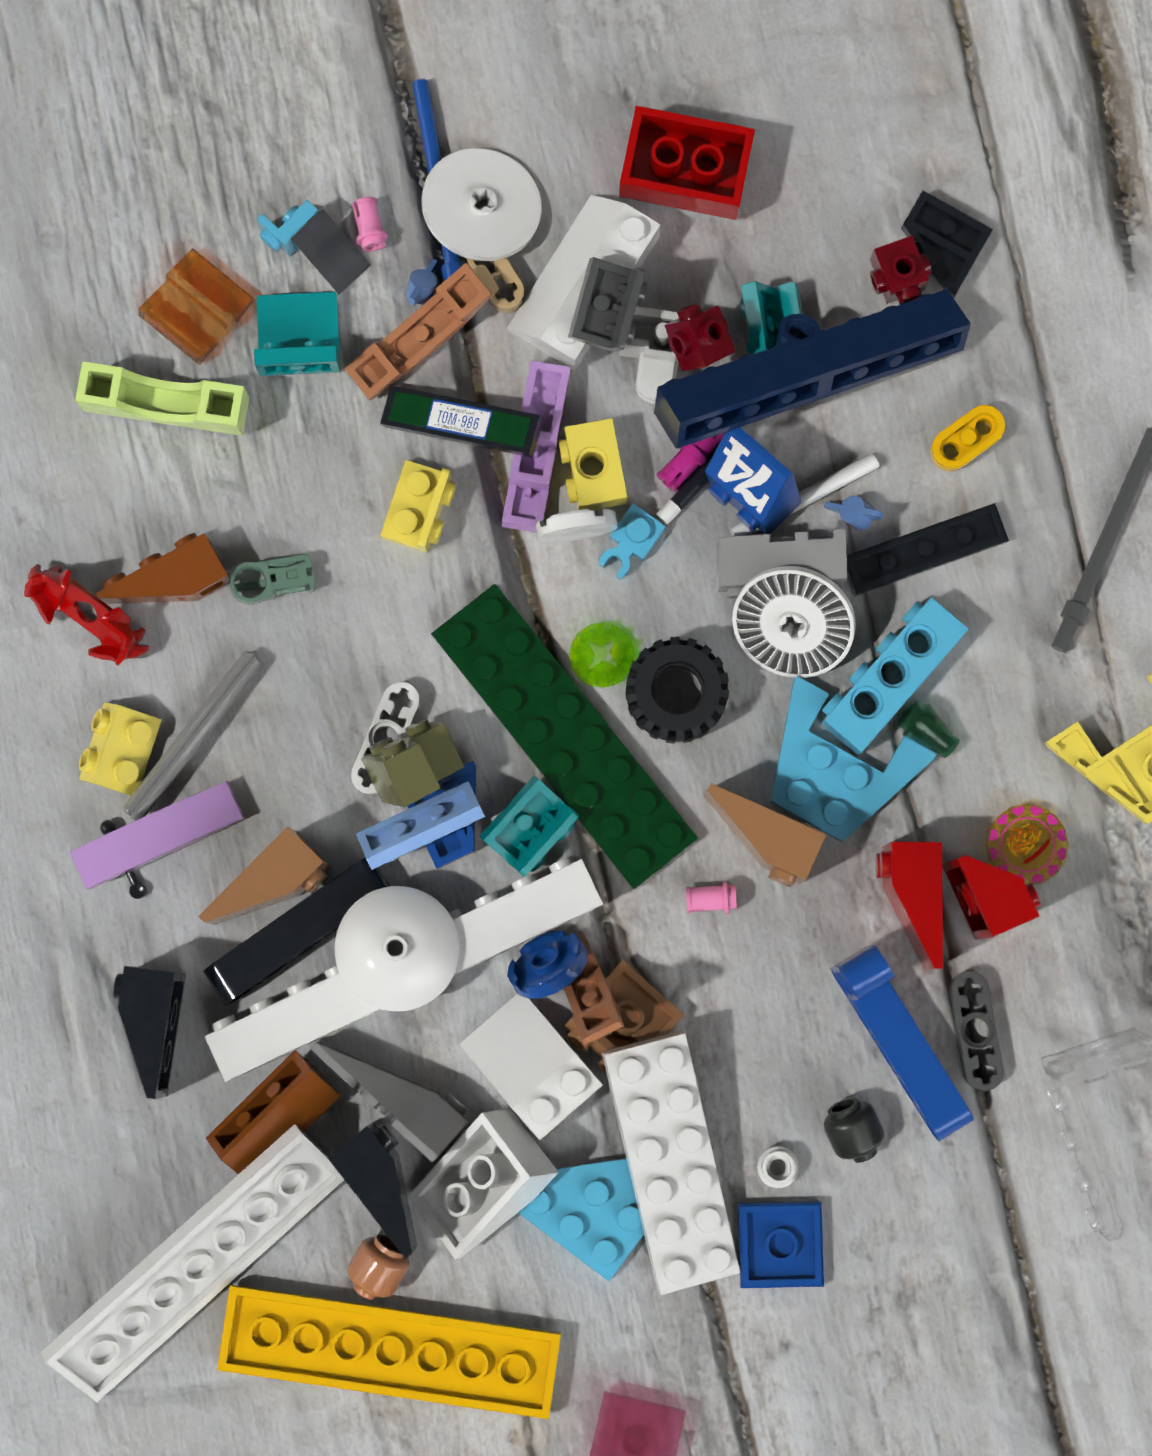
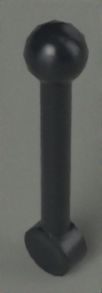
[100,820,147,899]

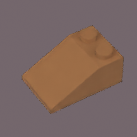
[704,783,826,887]
[198,827,331,925]

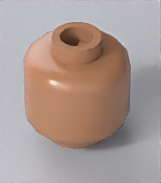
[347,1234,409,1300]

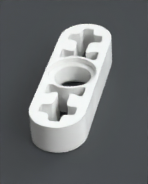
[351,682,420,795]

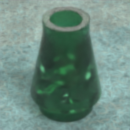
[897,700,960,758]

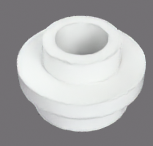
[757,1146,799,1188]

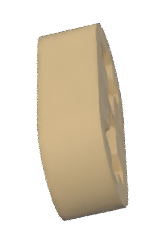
[467,258,524,313]

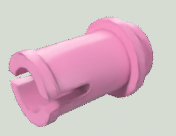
[351,197,388,252]
[686,881,737,914]

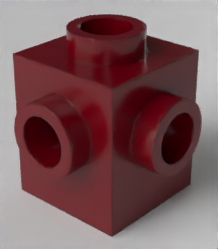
[870,235,932,305]
[664,303,736,371]

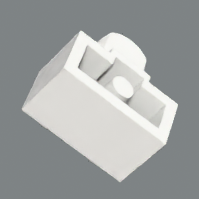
[619,306,679,405]

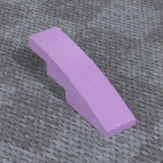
[502,360,571,533]
[70,781,245,889]

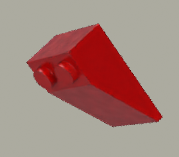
[875,842,943,970]

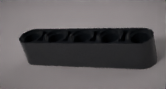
[203,858,390,1006]

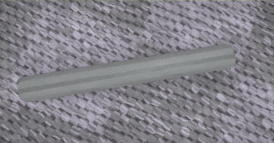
[123,651,262,820]

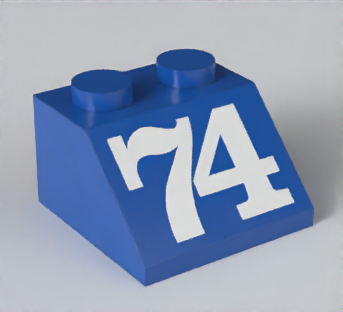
[705,427,802,534]

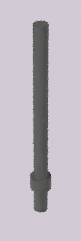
[1051,427,1152,653]

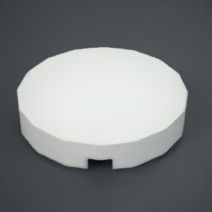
[536,509,618,542]

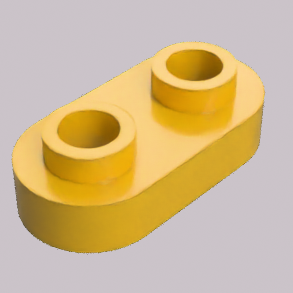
[930,405,1005,471]

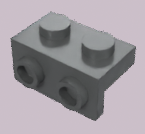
[568,257,648,352]

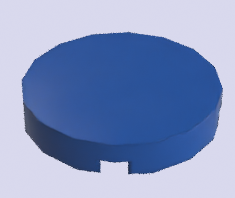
[507,931,588,999]

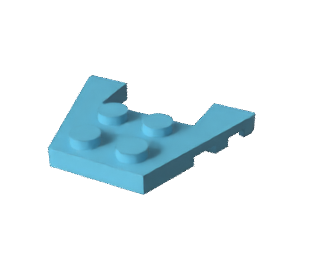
[770,676,936,842]

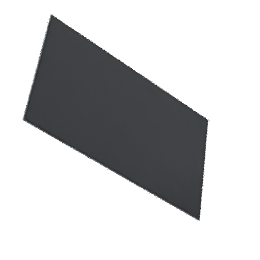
[290,208,371,295]

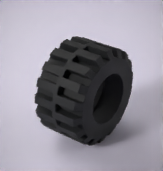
[625,637,729,744]

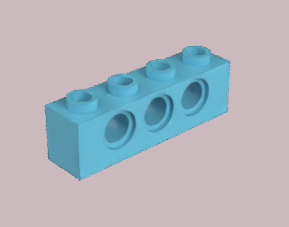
[821,597,969,756]

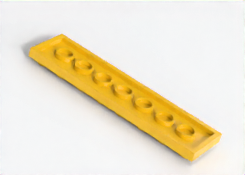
[217,1284,561,1419]

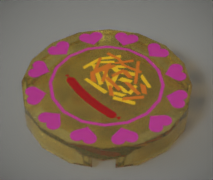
[986,804,1069,885]

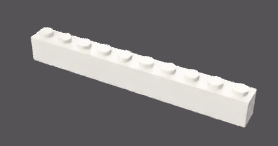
[204,856,603,1082]

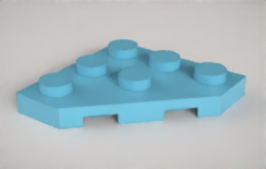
[518,1158,644,1281]

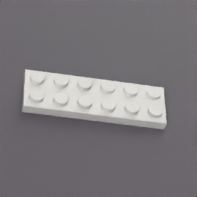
[602,1030,740,1295]

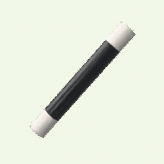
[656,454,714,525]

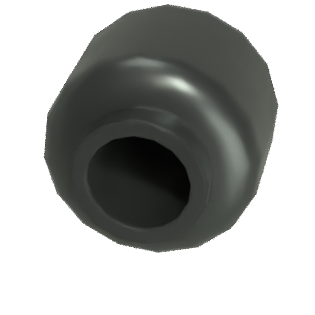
[824,1097,884,1163]

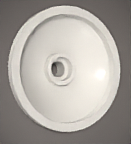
[335,886,460,1011]

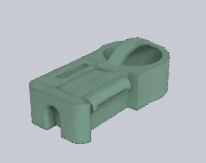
[230,554,315,605]

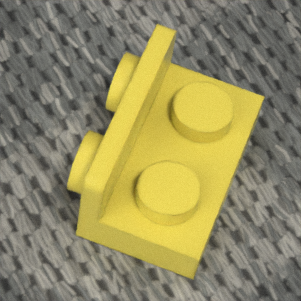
[380,460,457,553]

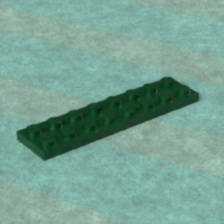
[431,584,698,890]

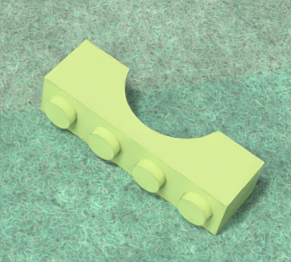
[75,361,250,436]

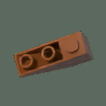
[96,533,230,604]

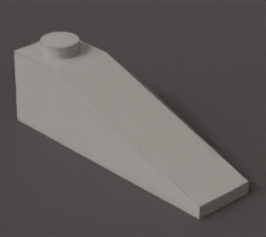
[310,1042,470,1162]

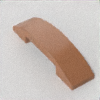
[344,263,493,400]
[564,931,624,1045]

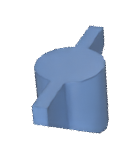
[405,258,438,306]
[824,496,884,531]

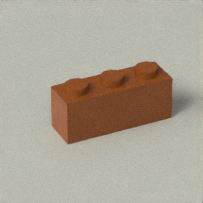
[206,1050,340,1174]

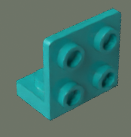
[254,292,341,376]

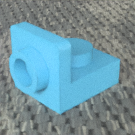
[256,200,319,256]

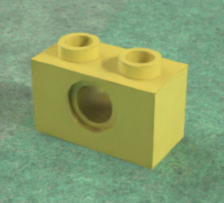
[558,418,627,511]

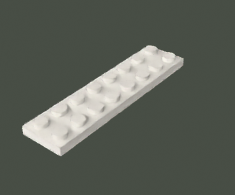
[40,1124,344,1402]

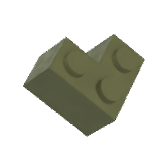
[361,719,464,807]

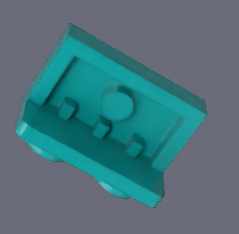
[740,281,803,354]
[479,776,579,877]

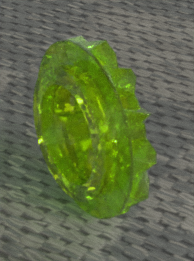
[569,622,634,688]

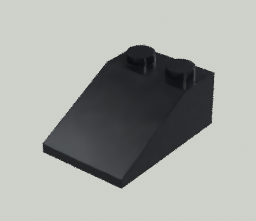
[113,966,186,1099]
[327,1122,417,1259]

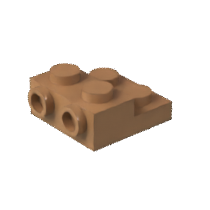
[564,960,684,1075]

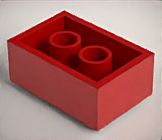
[619,105,755,220]

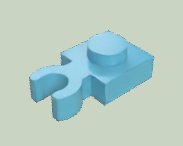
[599,503,666,580]

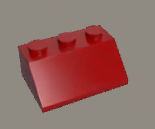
[942,855,1041,940]

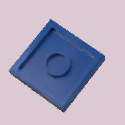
[738,1201,824,1288]

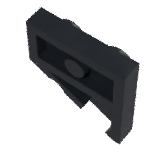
[901,190,993,298]

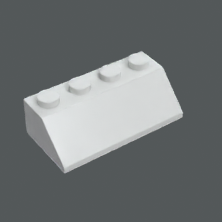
[507,194,661,371]

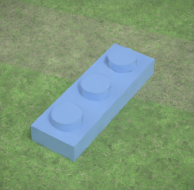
[356,781,485,870]

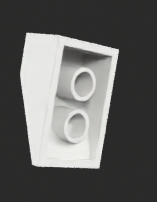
[459,994,603,1140]
[409,1109,559,1260]

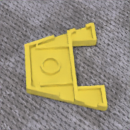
[1045,673,1152,825]

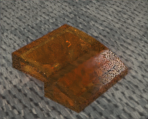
[138,248,254,365]

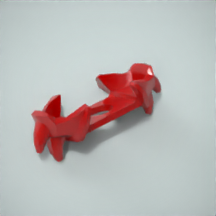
[24,564,149,666]

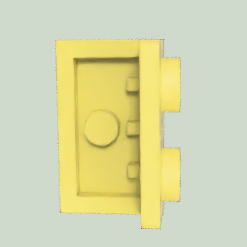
[79,702,162,796]

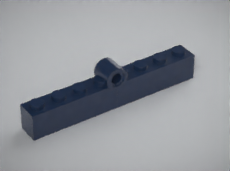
[654,289,971,449]

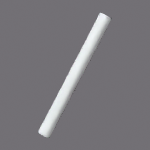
[730,453,880,536]

